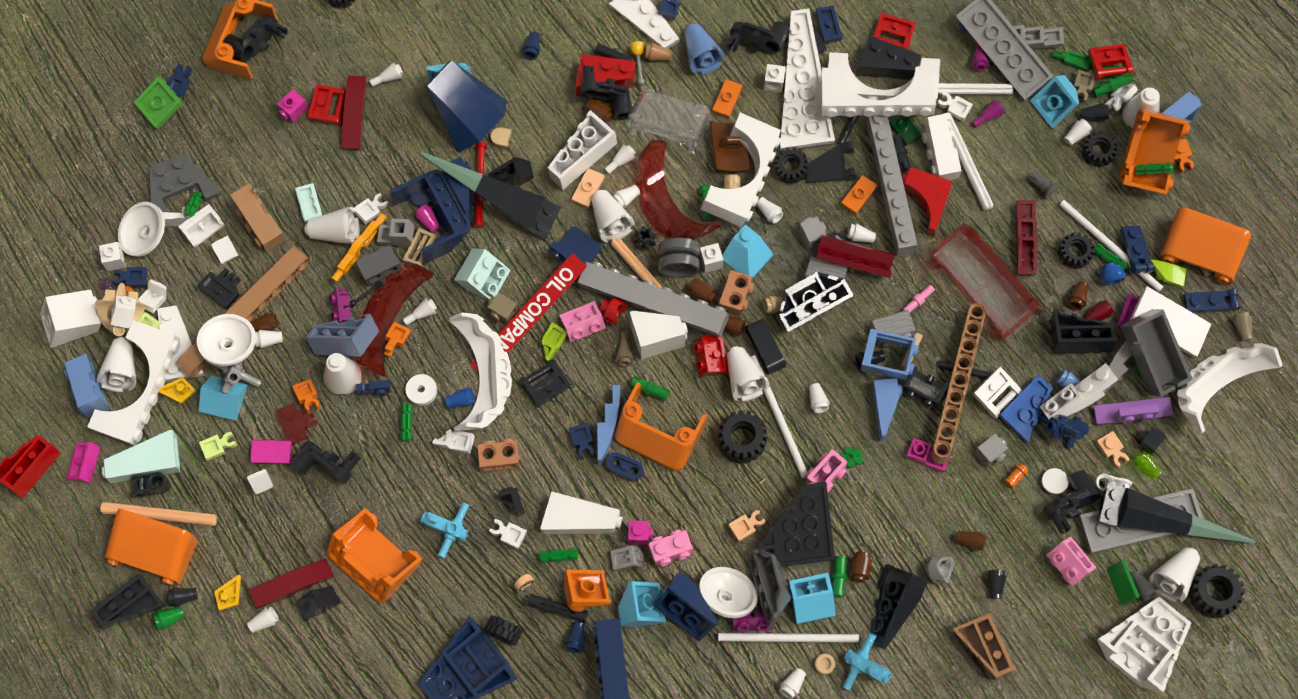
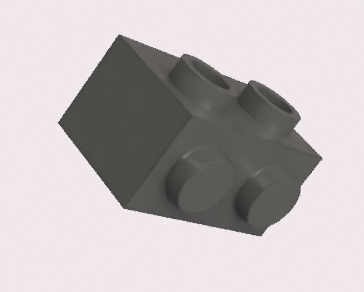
[356,245,402,286]

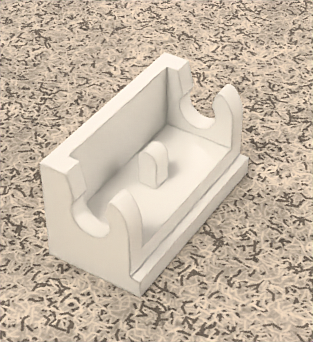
[178,204,225,248]

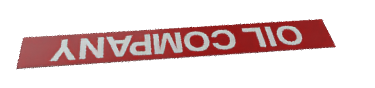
[470,253,587,373]

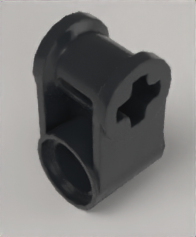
[130,472,171,498]

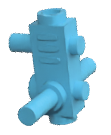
[421,502,470,559]
[843,632,892,691]

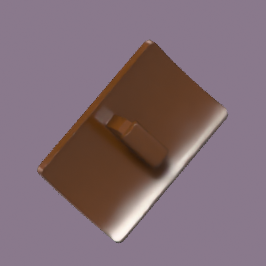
[709,121,750,172]

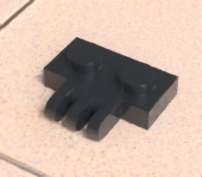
[197,268,241,310]

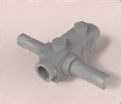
[206,360,262,394]

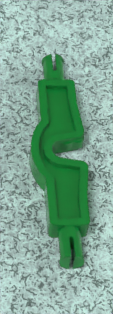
[1053,50,1135,81]

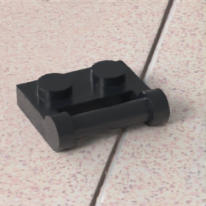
[520,359,571,407]

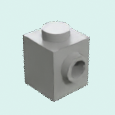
[799,217,827,249]
[975,434,1008,467]

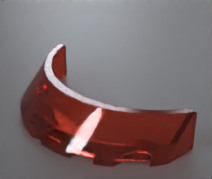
[636,140,723,240]
[356,262,434,377]

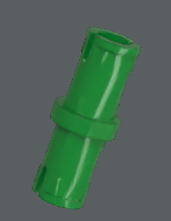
[1093,72,1132,98]
[630,376,670,401]
[831,556,848,598]

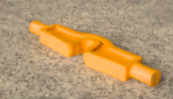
[331,213,387,283]

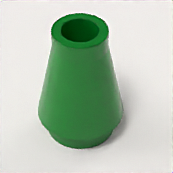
[153,607,185,630]

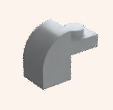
[377,219,415,248]

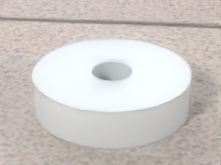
[406,374,437,406]

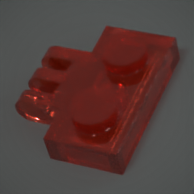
[276,403,318,446]

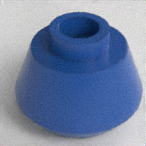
[1100,263,1126,286]

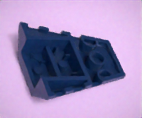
[426,60,507,152]
[419,616,518,699]

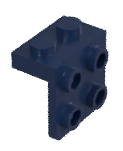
[549,227,602,275]

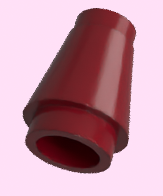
[1084,300,1114,321]

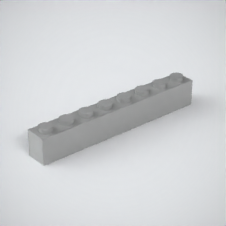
[866,115,917,257]
[578,261,729,338]

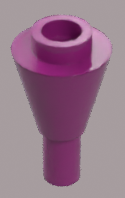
[971,41,989,71]
[972,100,1004,128]

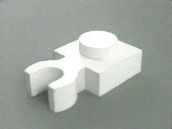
[1105,84,1138,111]
[937,92,973,121]
[354,193,388,225]
[489,519,527,549]

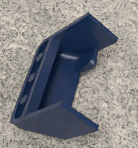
[389,170,471,264]

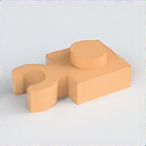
[1096,431,1129,468]
[728,510,766,542]

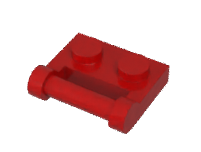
[873,13,916,50]
[1088,44,1133,79]
[308,84,346,126]

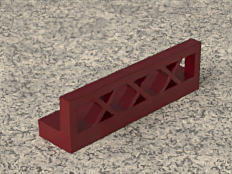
[816,234,895,278]

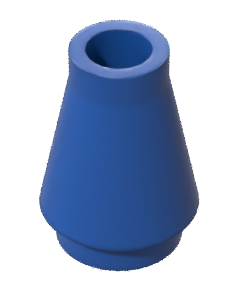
[445,387,475,408]

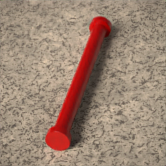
[473,142,487,228]

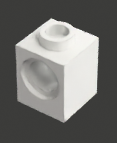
[764,64,786,93]
[99,242,126,271]
[700,243,723,273]
[110,295,136,328]

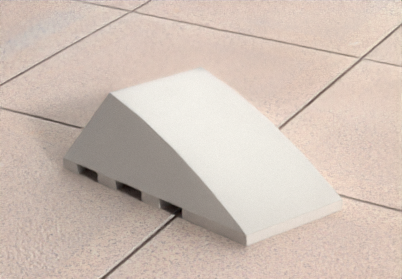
[1097,597,1191,693]

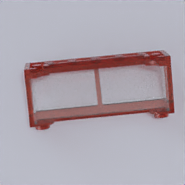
[930,223,1046,340]

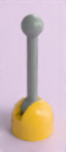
[630,41,645,85]

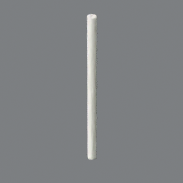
[1059,200,1163,292]
[751,355,807,479]
[718,633,859,642]

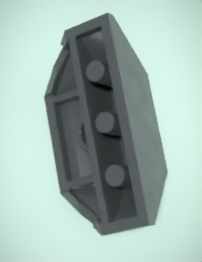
[748,549,791,628]

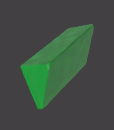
[1107,560,1139,605]

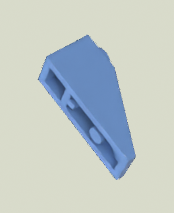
[872,378,902,442]

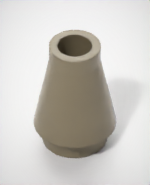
[1233,312,1253,341]

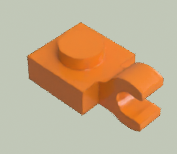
[384,322,411,357]

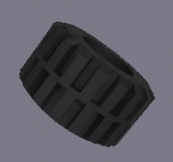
[718,410,767,464]
[1189,564,1245,618]

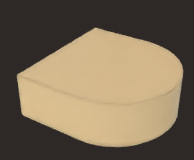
[491,128,512,149]

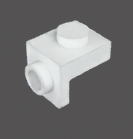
[139,279,166,313]

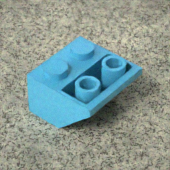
[788,573,836,624]

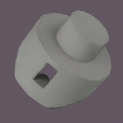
[925,556,955,583]

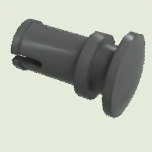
[1028,171,1058,198]

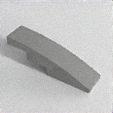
[1013,25,1064,49]
[1103,341,1133,393]

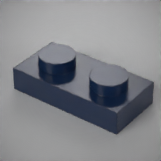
[816,5,842,44]

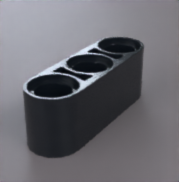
[745,319,786,375]

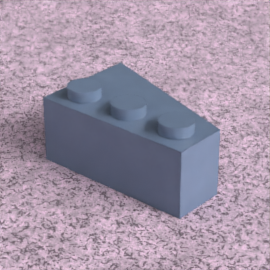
[306,314,379,357]

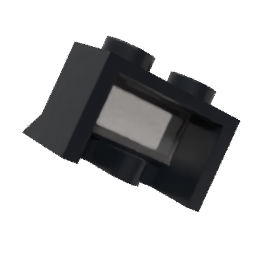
[903,366,949,408]

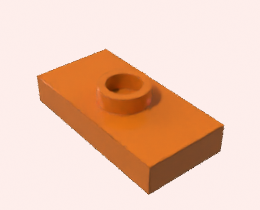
[712,79,743,118]
[841,175,878,215]

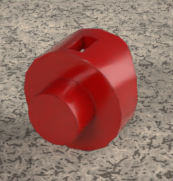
[599,297,628,326]

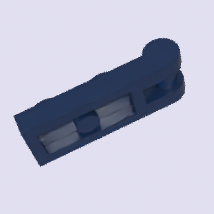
[1120,226,1154,274]
[1183,289,1241,313]

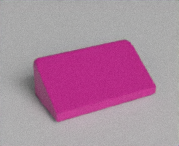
[251,440,292,463]
[67,442,100,483]

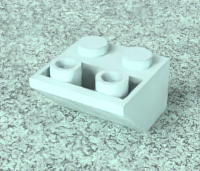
[454,248,510,301]

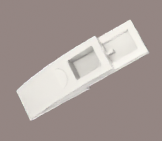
[1040,363,1118,420]

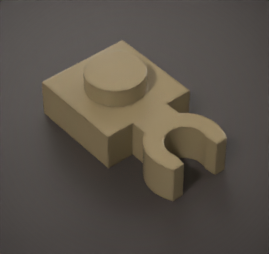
[1074,70,1095,104]

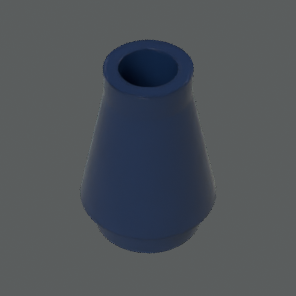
[522,32,540,60]
[564,622,585,653]

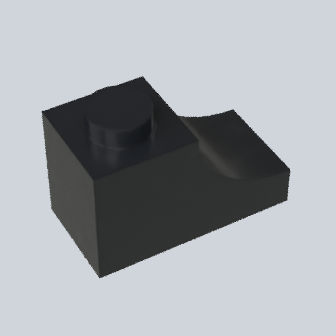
[489,157,534,185]

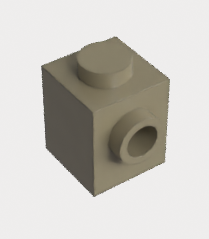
[487,292,518,324]

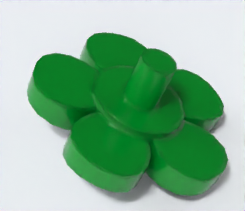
[841,447,863,468]

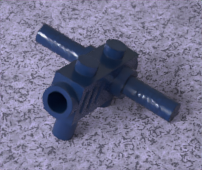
[1038,414,1089,448]

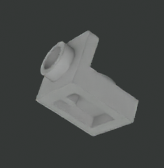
[610,545,644,571]

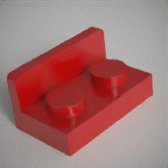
[693,335,728,378]

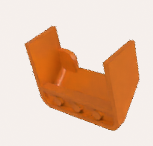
[202,0,278,80]
[614,382,707,471]

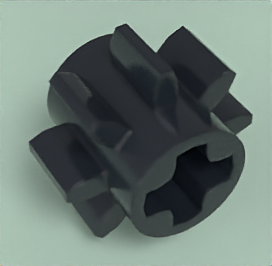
[634,226,657,251]

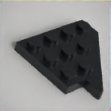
[756,481,835,567]

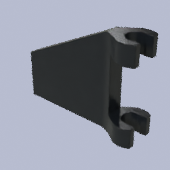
[806,141,857,183]

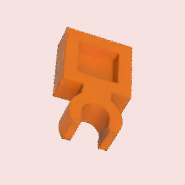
[1174,139,1194,173]
[292,379,320,414]

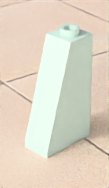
[102,430,180,484]

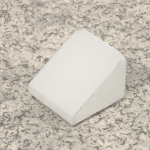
[211,236,239,264]
[247,469,273,494]

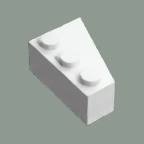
[922,113,961,180]

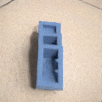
[597,385,621,465]

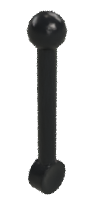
[350,281,383,307]

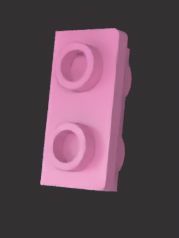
[559,301,605,342]

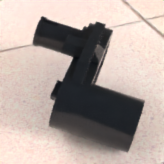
[223,14,288,61]
[726,21,790,53]
[581,65,632,120]
[290,440,361,484]
[1042,470,1100,534]

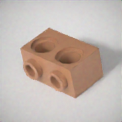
[719,270,755,317]
[478,439,520,472]

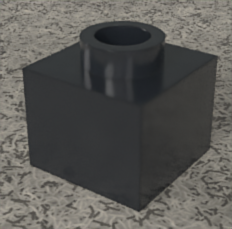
[1138,427,1166,456]

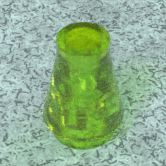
[1133,450,1163,479]

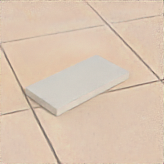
[1130,286,1211,358]

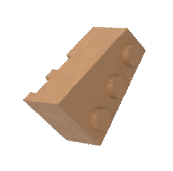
[230,183,286,252]
[953,613,1015,680]

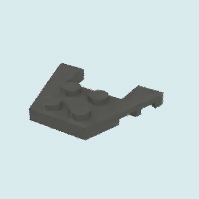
[149,153,222,212]

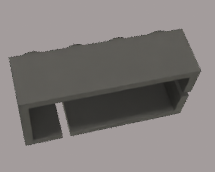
[1121,309,1193,397]

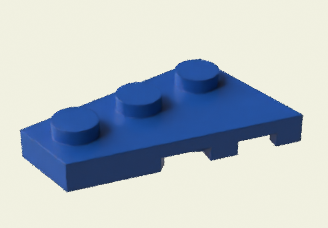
[999,375,1053,443]

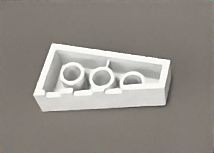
[548,110,617,190]

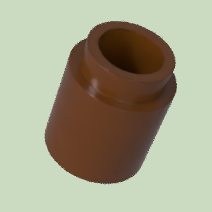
[585,99,613,123]
[687,279,717,304]
[850,551,872,583]

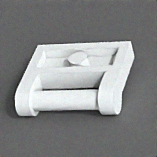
[972,367,1022,419]

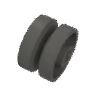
[658,238,700,278]

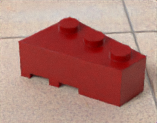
[575,54,636,97]
[0,435,61,499]

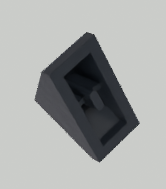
[296,586,341,622]

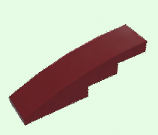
[341,75,366,149]
[1016,200,1038,275]
[248,558,334,609]

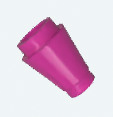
[415,204,441,233]

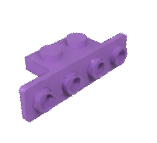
[1093,397,1173,425]

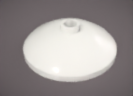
[118,202,165,257]
[197,314,256,366]
[699,567,757,618]

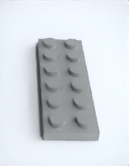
[956,0,1054,101]
[1079,488,1203,554]

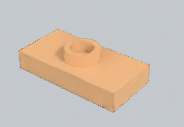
[572,168,605,209]

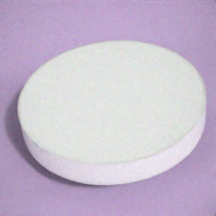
[1042,468,1068,494]

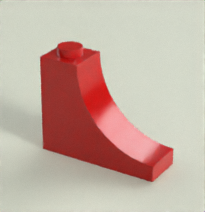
[902,167,953,237]

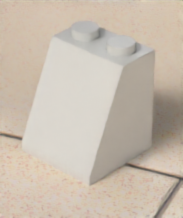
[40,290,102,348]
[630,311,688,359]

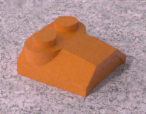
[564,570,611,612]

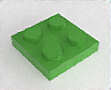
[134,76,183,129]

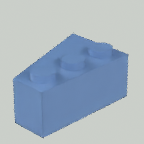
[64,354,110,419]

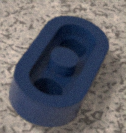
[606,453,644,481]

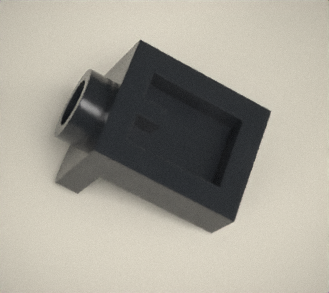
[498,487,525,516]

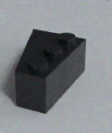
[855,36,922,80]
[1050,309,1116,353]
[90,574,166,629]

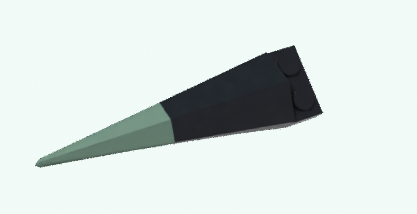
[419,152,561,241]
[1097,483,1256,543]

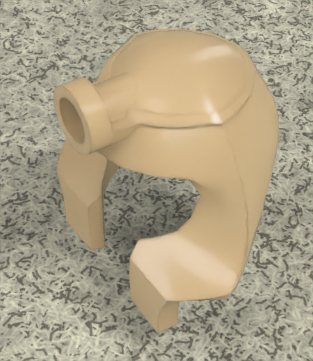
[95,283,146,336]

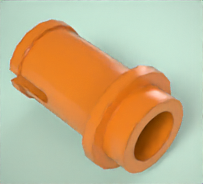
[1004,463,1029,489]

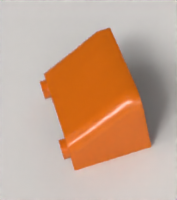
[1119,107,1190,194]
[1158,208,1252,285]
[104,508,198,586]
[327,508,423,603]

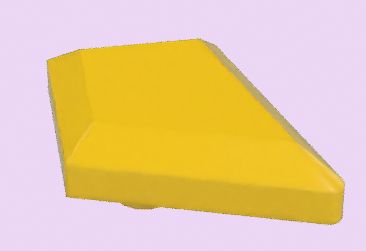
[158,377,196,404]
[214,575,241,611]

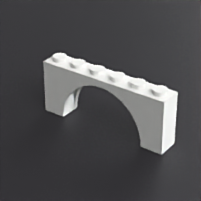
[828,52,940,107]
[822,67,935,117]
[701,113,781,227]
[88,320,180,446]

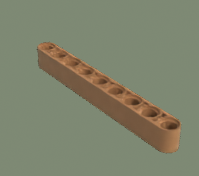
[176,246,310,378]
[932,303,986,464]

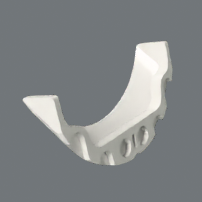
[449,313,512,431]
[1177,343,1283,433]

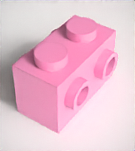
[805,449,847,492]
[649,530,693,567]
[1047,537,1096,586]

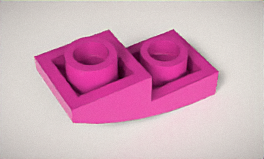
[907,438,951,473]

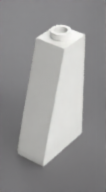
[540,492,623,534]

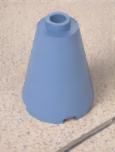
[684,24,725,74]

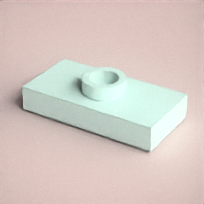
[295,183,322,223]

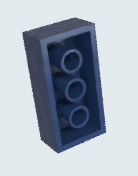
[592,619,629,699]

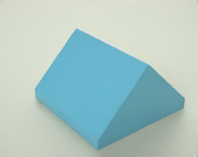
[199,376,248,421]

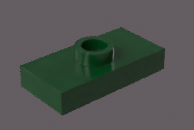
[888,115,922,146]

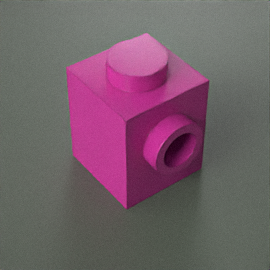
[277,89,308,123]
[628,520,653,546]

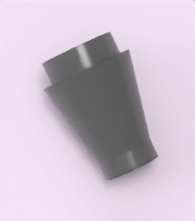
[1131,571,1157,602]

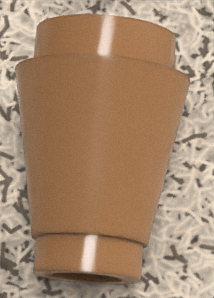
[644,43,672,61]

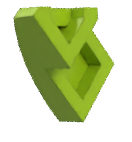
[1150,260,1187,288]
[542,322,568,361]

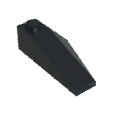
[871,564,928,650]

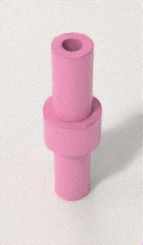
[902,285,935,313]

